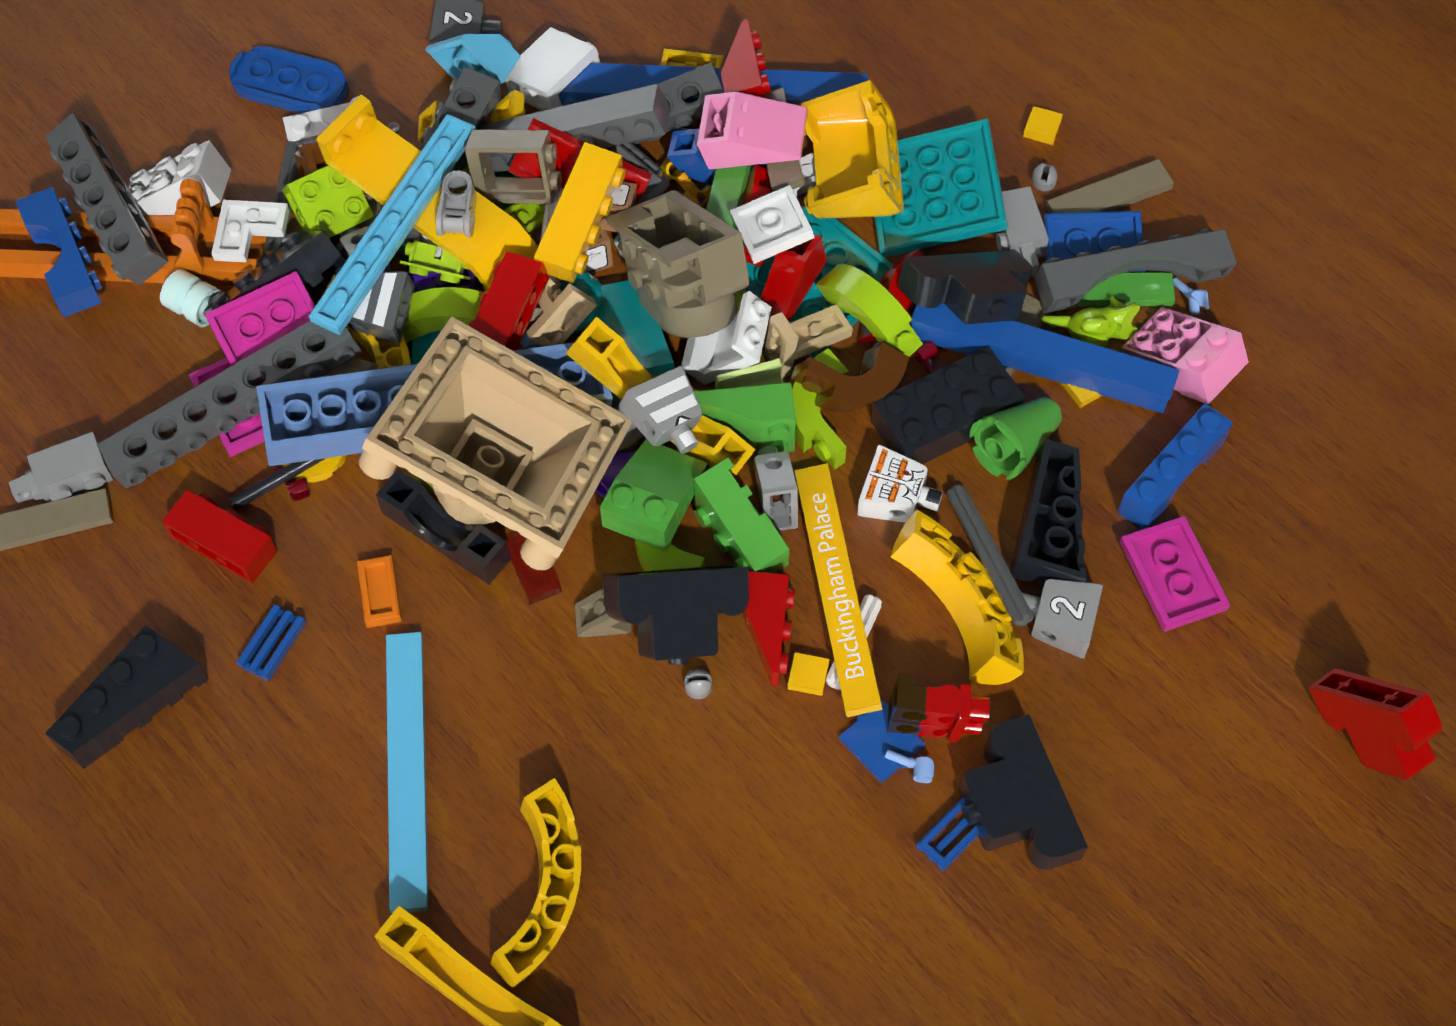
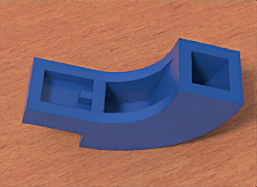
[667,129,767,186]

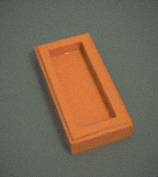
[357,555,402,628]

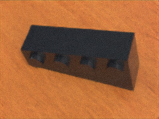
[203,230,346,315]
[1010,439,1087,586]
[45,625,208,769]

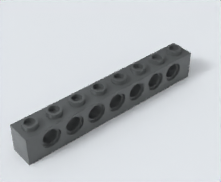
[97,321,362,489]

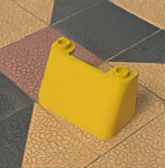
[801,80,904,219]

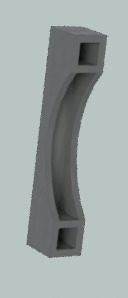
[1034,229,1237,313]

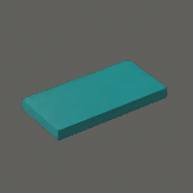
[588,280,674,376]

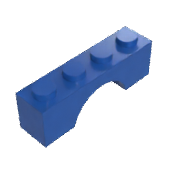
[16,187,102,317]
[1118,403,1233,530]

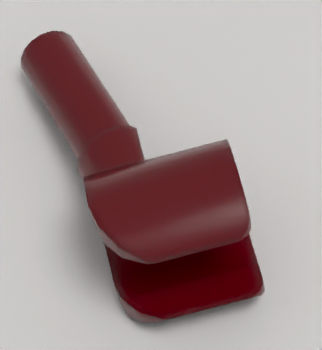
[915,340,939,375]
[274,465,311,501]

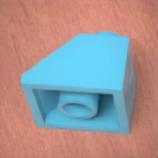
[425,34,521,84]

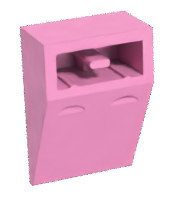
[697,92,808,170]
[1121,307,1249,404]

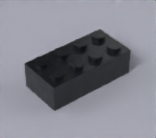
[871,346,1025,465]

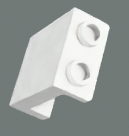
[505,27,600,111]
[681,291,772,385]

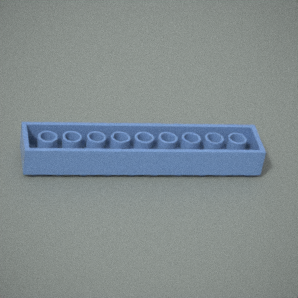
[256,342,612,466]

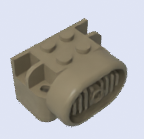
[606,190,749,338]

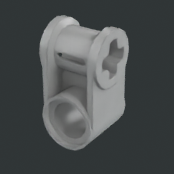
[436,170,477,238]

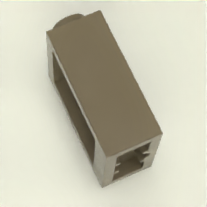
[465,130,562,204]

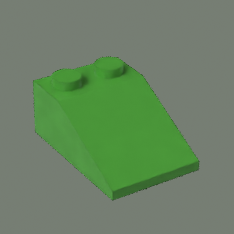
[694,383,796,453]
[600,439,709,552]

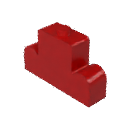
[1308,668,1442,780]

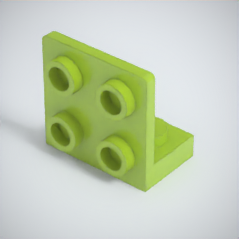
[282,165,374,238]

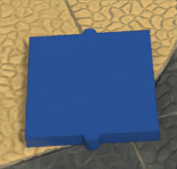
[839,700,926,783]

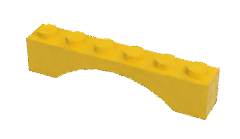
[566,317,755,477]
[374,906,562,1026]

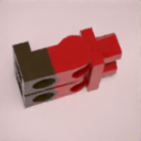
[887,673,990,743]

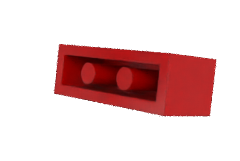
[468,251,550,351]
[162,490,277,584]

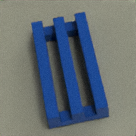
[236,604,306,681]
[916,797,979,872]

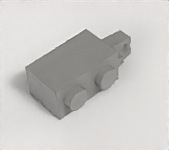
[996,186,1049,277]
[8,432,113,503]

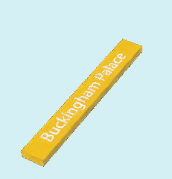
[794,463,882,717]

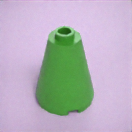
[970,397,1062,480]

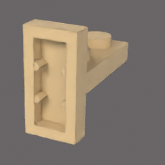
[527,275,597,347]
[764,304,853,378]

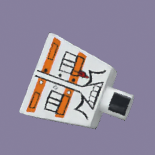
[857,445,943,523]

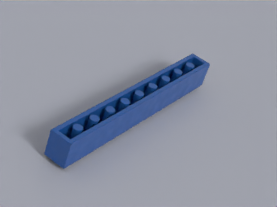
[558,63,868,106]

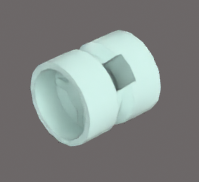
[160,269,222,327]

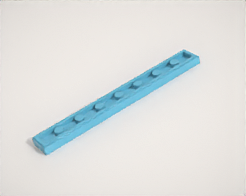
[309,114,476,335]
[386,632,429,914]

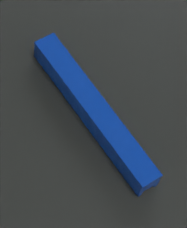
[911,303,1179,413]

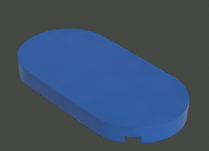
[229,46,349,114]

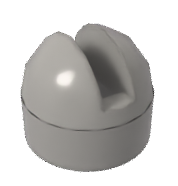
[1031,163,1058,191]
[684,668,713,699]

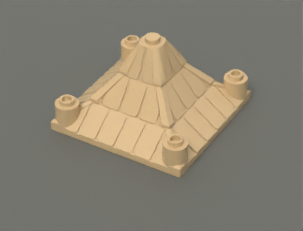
[359,316,632,570]

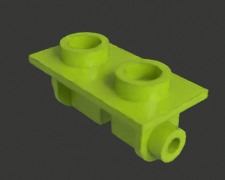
[400,240,471,284]

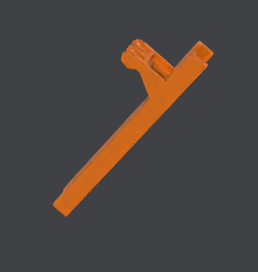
[0,178,266,286]

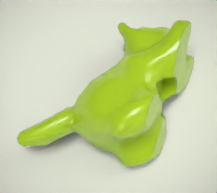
[1041,295,1140,348]

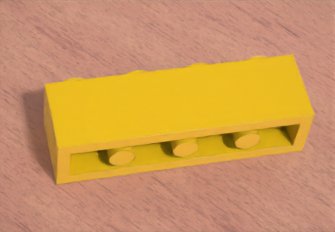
[534,142,626,283]

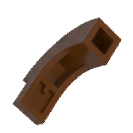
[791,342,909,413]

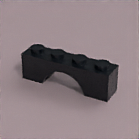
[376,470,511,585]

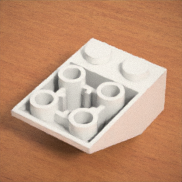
[128,140,231,215]

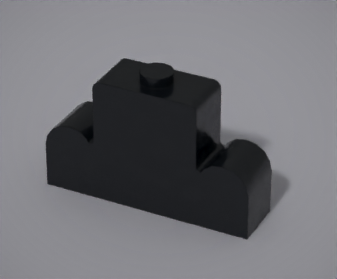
[897,250,1032,324]
[603,565,749,665]
[959,715,1088,870]

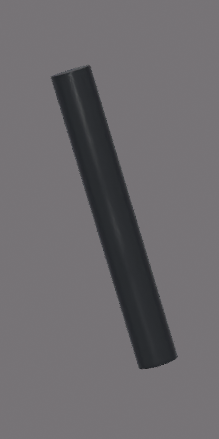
[229,458,325,511]

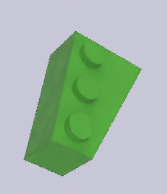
[693,457,789,574]

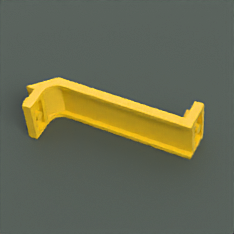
[316,95,538,291]

